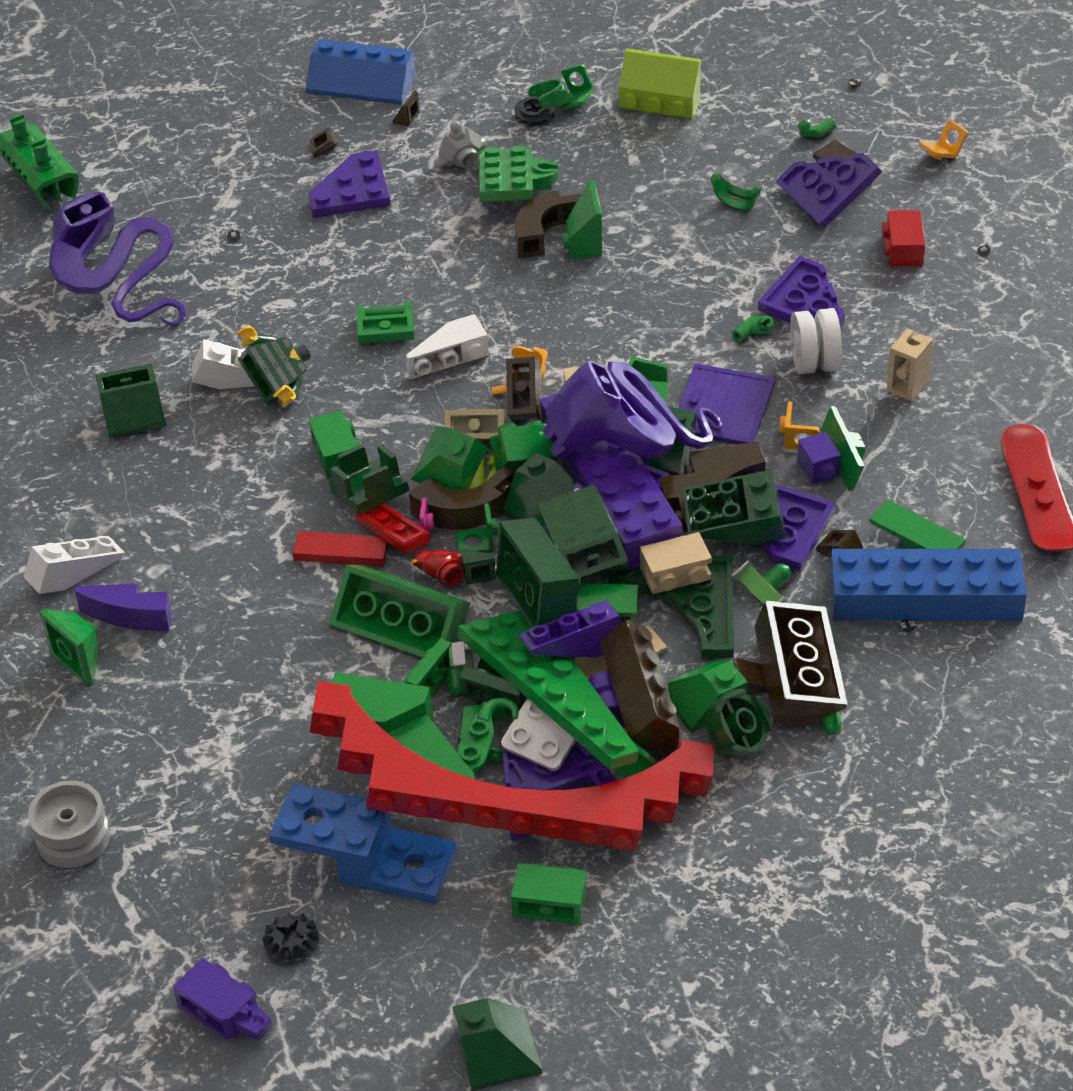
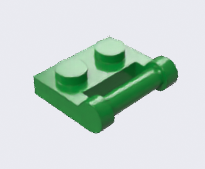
[356,302,414,344]

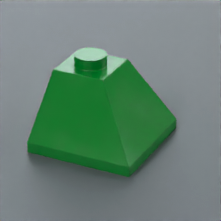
[562,180,602,259]
[411,425,488,490]
[40,609,100,687]
[667,661,748,732]

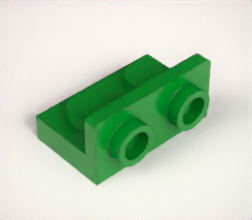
[402,638,454,696]

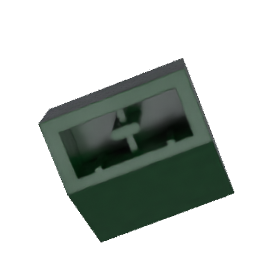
[95,363,166,438]

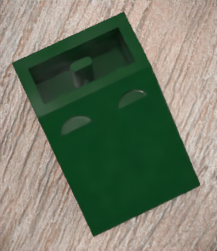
[682,470,786,545]
[537,484,628,584]

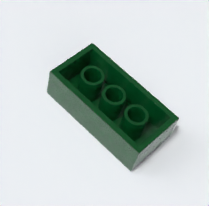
[496,518,581,628]

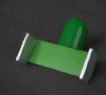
[732,561,791,605]
[446,641,481,696]

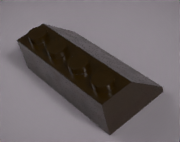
[754,601,848,727]
[599,619,680,757]

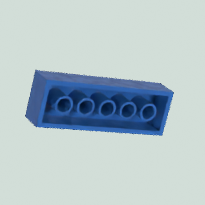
[830,549,1027,620]

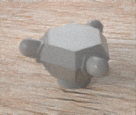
[433,121,487,168]

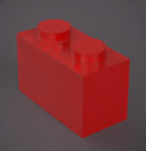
[882,210,925,267]

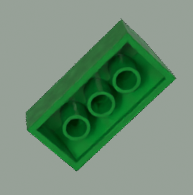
[329,565,471,657]

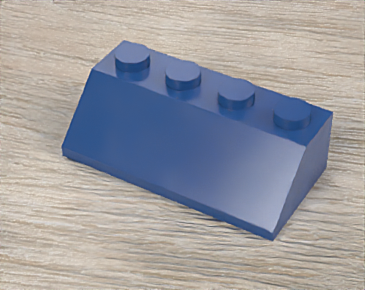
[306,39,416,104]

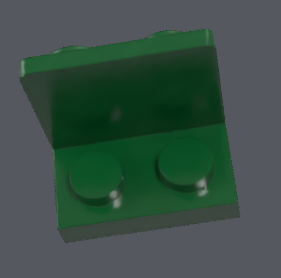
[459,658,527,712]

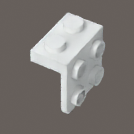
[501,698,576,771]

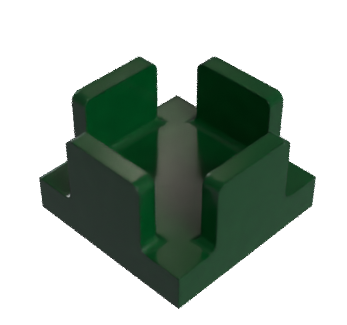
[329,445,410,515]

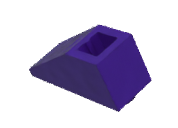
[519,600,621,658]

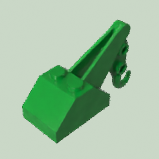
[331,672,519,779]

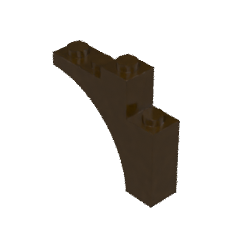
[660,442,766,536]

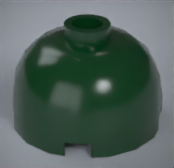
[705,689,772,758]

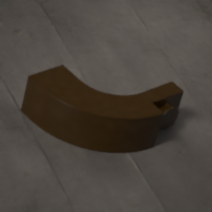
[515,190,581,259]
[409,466,514,530]

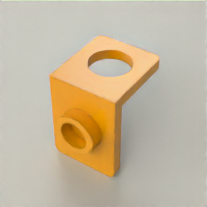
[918,120,968,160]
[779,401,819,450]

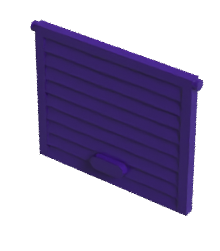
[678,363,776,445]

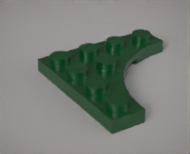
[608,556,734,658]

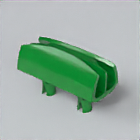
[0,114,79,210]

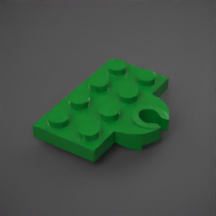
[479,146,558,202]

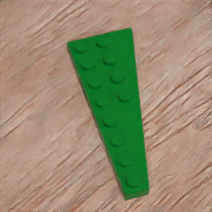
[457,610,639,770]

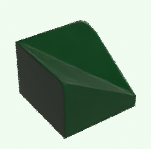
[460,549,496,585]

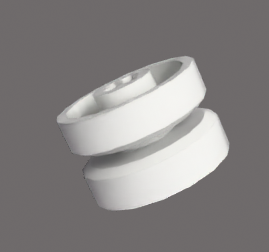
[790,308,842,375]

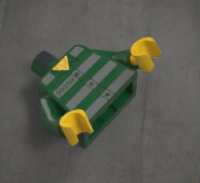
[236,325,311,408]

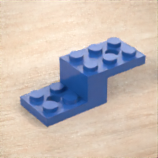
[269,783,457,904]

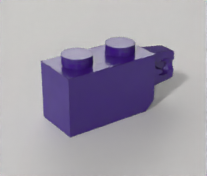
[173,957,273,1041]

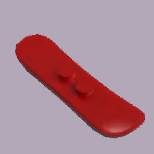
[1001,423,1073,552]

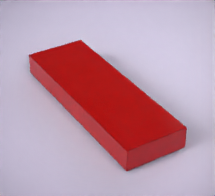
[355,503,431,554]
[293,531,389,566]

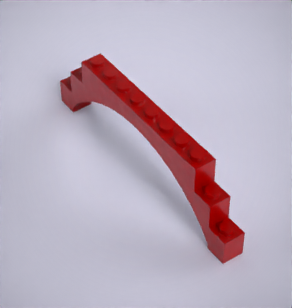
[309,681,714,851]

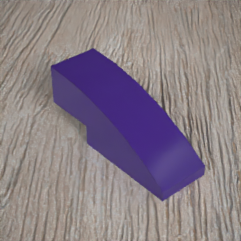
[75,584,172,631]

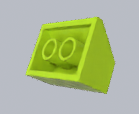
[619,48,701,119]

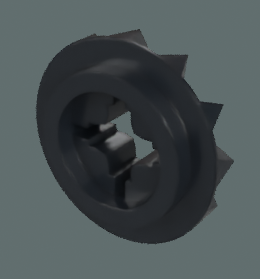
[514,97,555,126]
[263,912,319,963]

